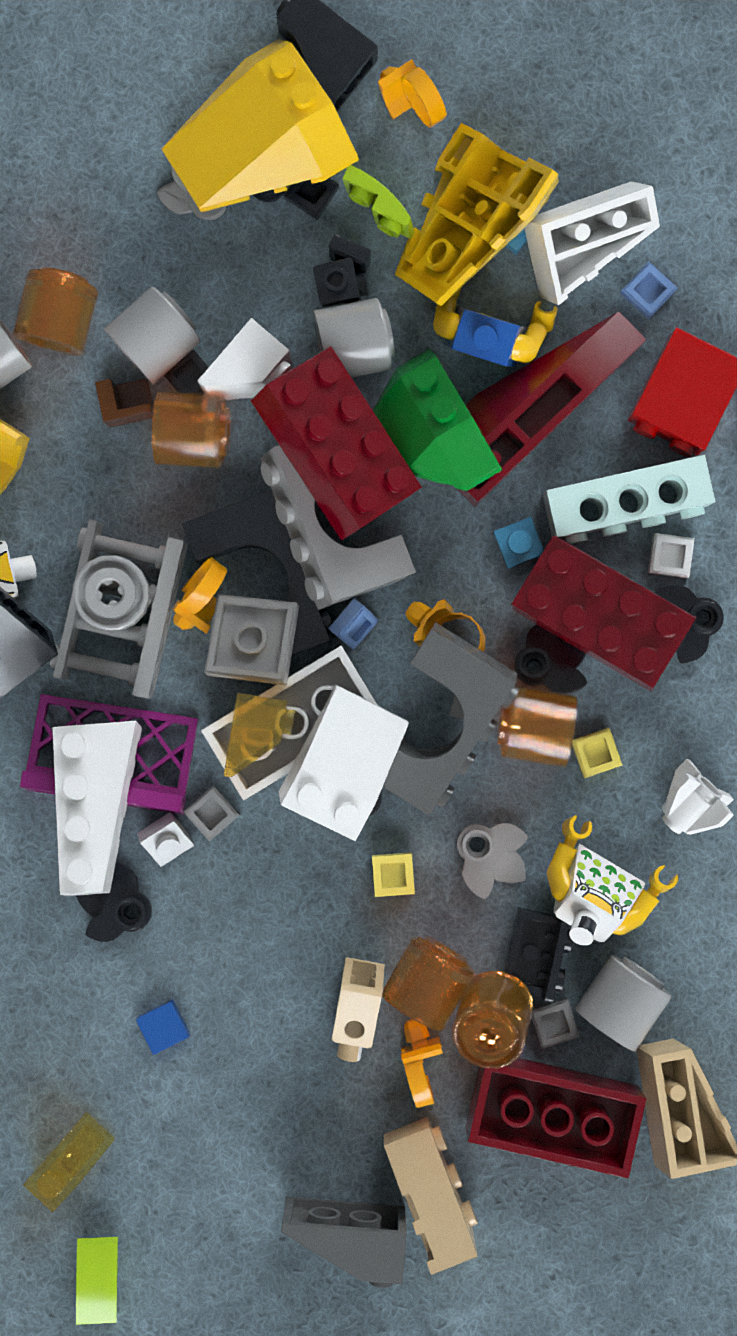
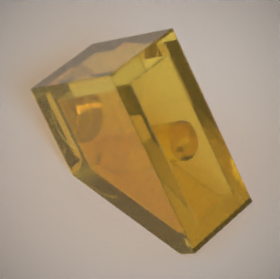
[224,692,295,777]
[23,1112,115,1213]

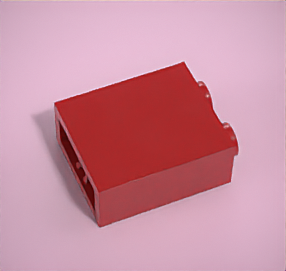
[627,327,737,457]

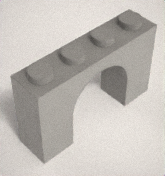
[260,445,416,610]

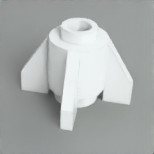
[662,759,734,835]

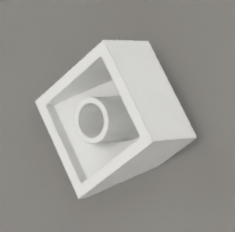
[198,318,294,401]

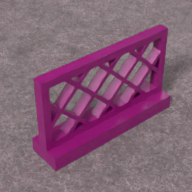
[19,694,199,815]

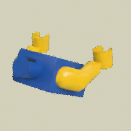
[433,286,558,367]

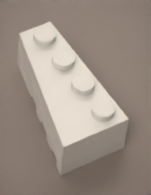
[53,721,142,896]

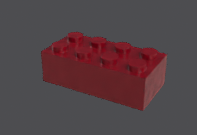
[250,347,422,540]
[511,535,696,692]
[465,1050,647,1179]

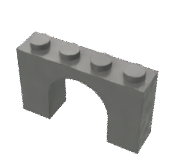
[383,622,520,815]

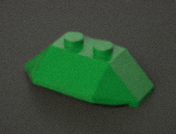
[373,348,502,491]

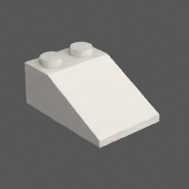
[279,685,409,841]

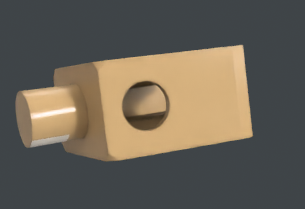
[332,957,385,1062]

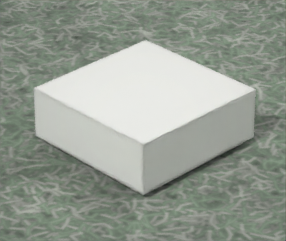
[648,533,695,578]

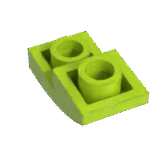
[342,165,414,239]
[76,1237,118,1325]

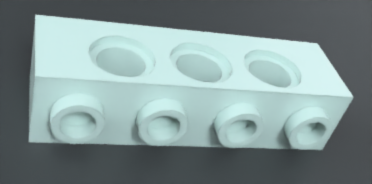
[542,455,716,545]

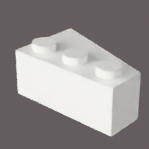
[524,182,660,305]

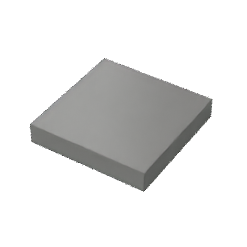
[204,594,299,685]

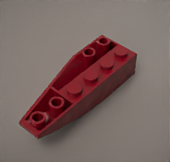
[456,312,647,507]

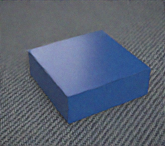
[135,999,190,1055]

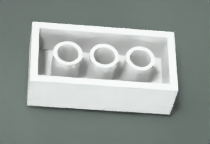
[201,646,377,801]

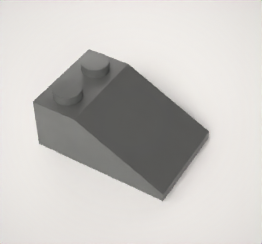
[281,1196,407,1288]

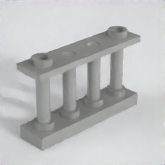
[50,519,188,699]

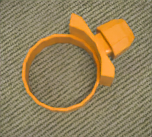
[378,59,447,128]
[173,557,227,634]
[405,599,486,652]
[401,1017,443,1108]

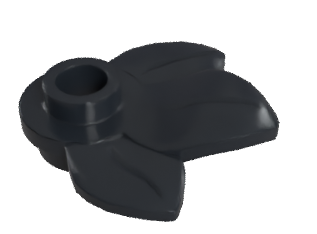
[654,585,724,664]
[514,624,587,694]
[76,862,152,942]

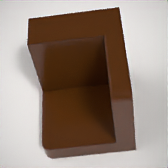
[95,379,156,428]

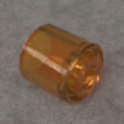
[12,267,99,356]
[152,392,231,468]
[497,686,577,768]
[382,936,475,1031]
[452,971,533,1069]

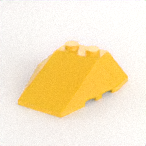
[161,39,359,212]
[394,123,559,306]

